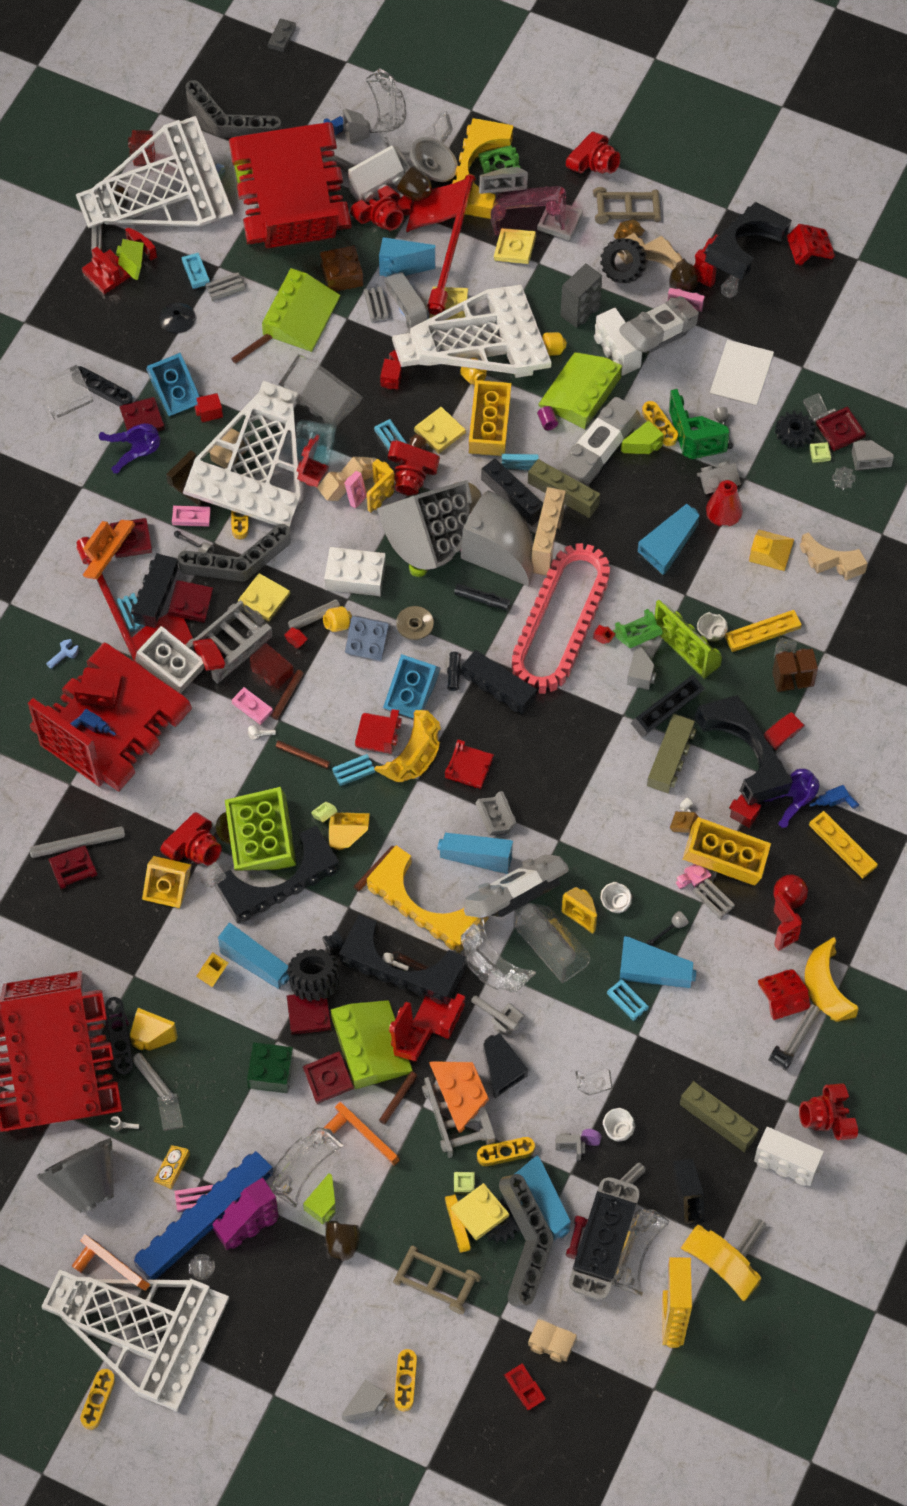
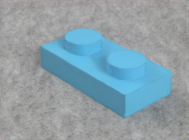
[182,253,210,289]

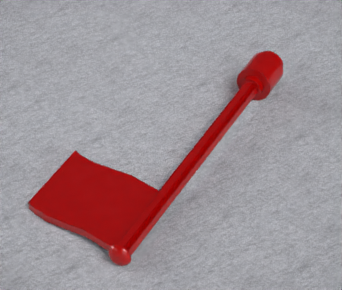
[406,174,475,315]
[76,537,193,672]

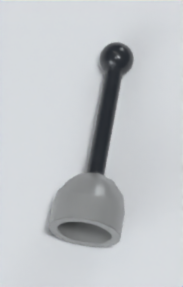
[713,407,734,449]
[174,530,214,554]
[646,911,689,946]

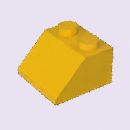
[142,856,191,908]

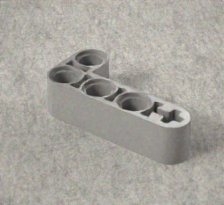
[384,272,428,333]

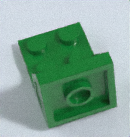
[668,389,730,459]

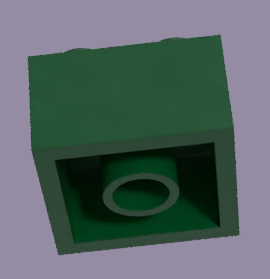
[247,1042,294,1093]

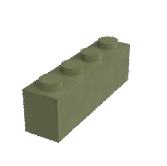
[528,459,600,518]
[647,714,697,794]
[680,1081,759,1153]

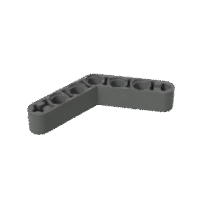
[186,80,281,138]
[178,524,291,581]
[499,1174,553,1307]

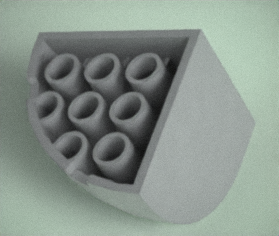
[377,480,472,569]
[461,490,533,586]

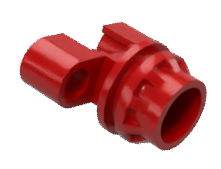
[566,131,621,174]
[350,186,404,230]
[387,441,440,496]
[160,812,222,866]
[799,1083,858,1140]

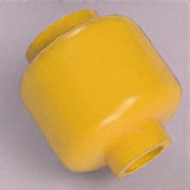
[542,332,566,356]
[460,358,487,385]
[323,606,352,632]

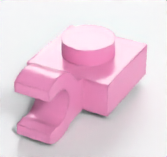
[676,864,712,889]

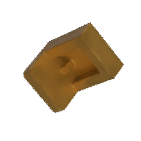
[614,219,645,239]
[670,811,699,833]

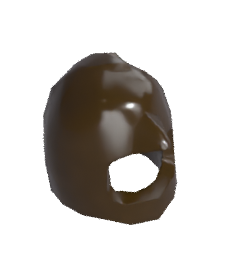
[397,166,432,201]
[669,258,699,293]
[325,1220,360,1261]

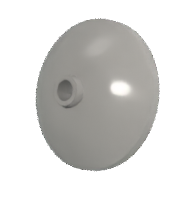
[410,137,458,182]

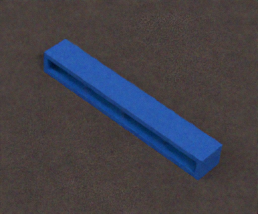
[134,1151,274,1280]

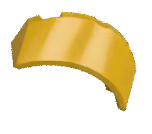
[374,710,441,782]
[804,937,858,1022]
[680,1225,761,1301]

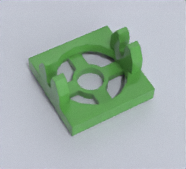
[478,145,520,174]
[613,609,663,648]

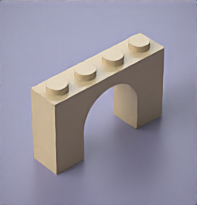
[531,487,565,576]

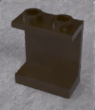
[166,450,209,507]

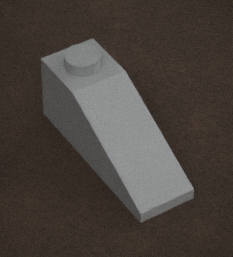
[479,167,528,194]

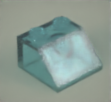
[292,419,336,465]

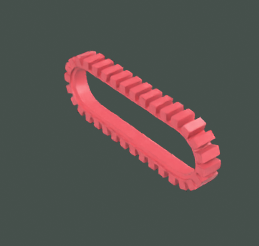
[512,543,610,694]

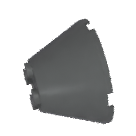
[36,1138,114,1213]

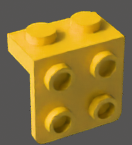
[367,459,395,513]

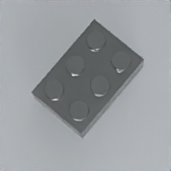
[561,263,602,328]

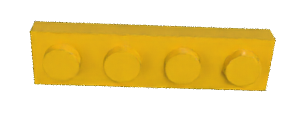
[725,610,802,652]
[809,811,878,879]

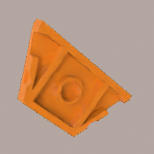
[430,1062,489,1133]

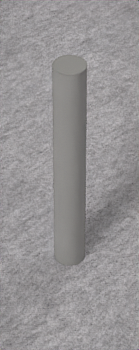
[471,996,519,1031]

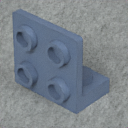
[345,615,392,661]

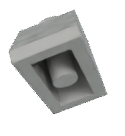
[343,109,371,144]
[852,440,894,470]
[627,644,656,690]
[342,1379,388,1422]

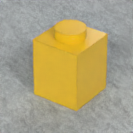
[196,952,229,987]

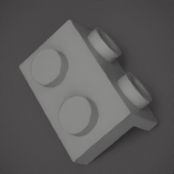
[697,461,741,494]
[475,791,516,836]

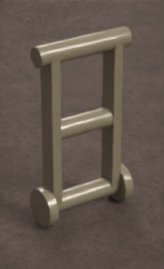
[593,187,661,224]
[393,1246,481,1315]

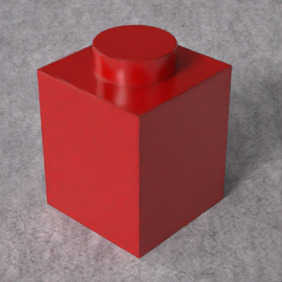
[380,359,403,389]
[194,393,223,422]
[729,794,761,828]

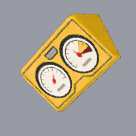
[153,1145,190,1190]

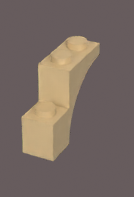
[617,233,682,270]
[317,457,377,501]
[800,532,868,581]

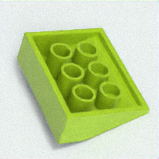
[262,268,340,352]
[538,352,622,429]
[654,600,722,679]
[225,787,296,871]
[331,1000,413,1090]

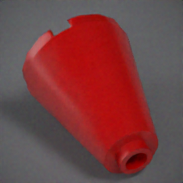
[706,480,743,527]

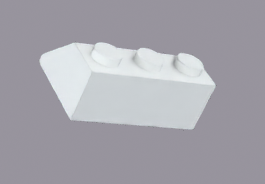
[348,145,404,203]

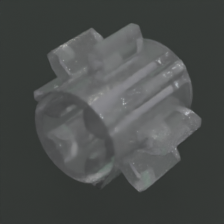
[832,466,856,490]
[189,1254,215,1280]

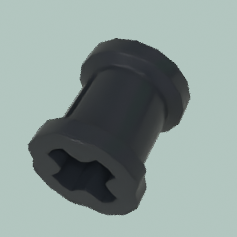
[768,1045,795,1071]

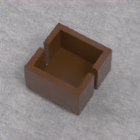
[320,245,363,292]
[772,648,818,692]

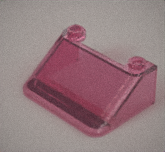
[490,186,566,236]

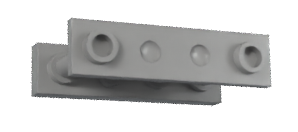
[186,600,272,684]
[422,1077,495,1158]

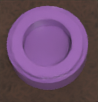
[580,1129,602,1146]

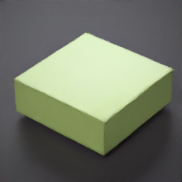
[809,442,831,463]
[311,802,338,823]
[454,1172,475,1194]

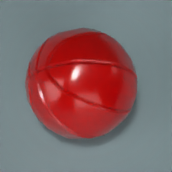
[773,875,808,909]

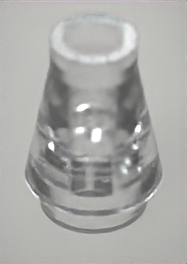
[721,274,740,298]

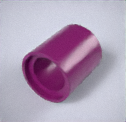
[537,406,558,431]

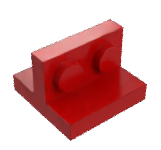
[82,247,131,294]

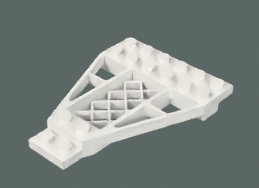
[76,116,233,229]
[392,285,551,378]
[183,381,300,526]
[41,1269,229,1412]

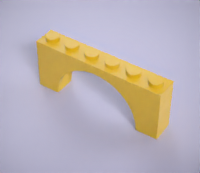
[452,118,514,219]
[367,845,489,953]
[662,1257,692,1348]

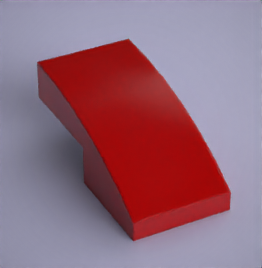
[125,227,157,260]
[193,638,225,671]
[764,712,805,750]
[504,1363,546,1410]

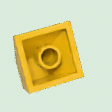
[749,529,794,571]
[329,813,370,850]
[562,887,597,933]
[130,1008,178,1051]

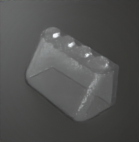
[279,354,363,427]
[514,903,590,983]

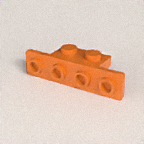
[83,520,135,579]

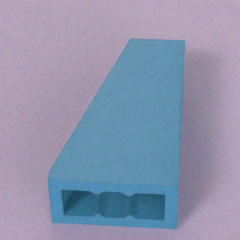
[638,504,700,575]
[437,832,513,874]
[218,922,289,989]
[619,936,697,988]
[515,1155,571,1241]

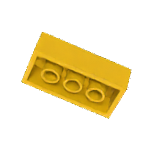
[469,380,511,456]
[682,817,771,886]

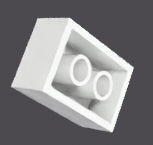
[594,308,642,376]
[324,547,386,597]
[135,626,204,694]
[754,1127,824,1186]

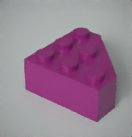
[212,1177,279,1250]

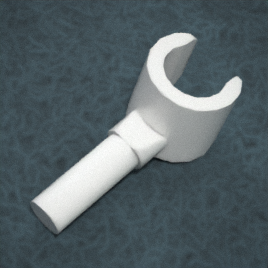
[248,725,276,740]
[680,798,693,812]
[382,953,409,971]
[110,1116,139,1132]

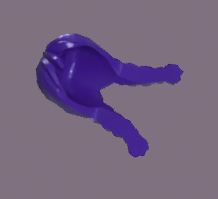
[98,423,161,474]
[759,768,820,828]

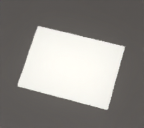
[710,340,774,405]

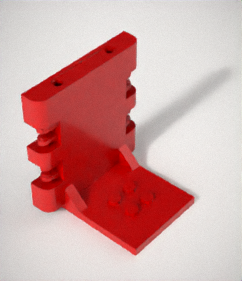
[229,122,352,249]
[28,642,192,792]
[0,970,122,1132]

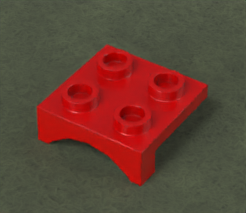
[445,740,494,789]

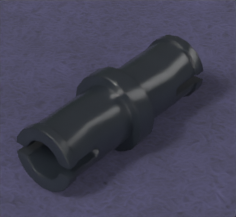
[447,651,462,691]

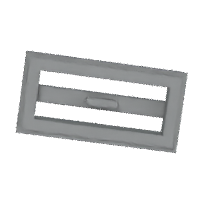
[205,272,245,301]
[364,287,389,322]
[693,878,735,919]

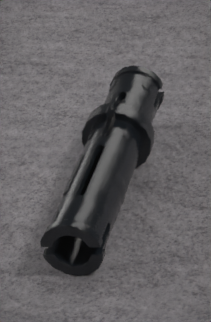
[454,583,511,611]

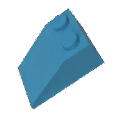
[379,237,436,277]
[146,352,200,417]
[383,654,441,719]

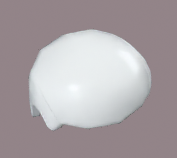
[697,612,728,641]
[600,882,632,913]
[603,1108,635,1142]

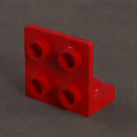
[774,893,802,951]
[413,994,465,1039]

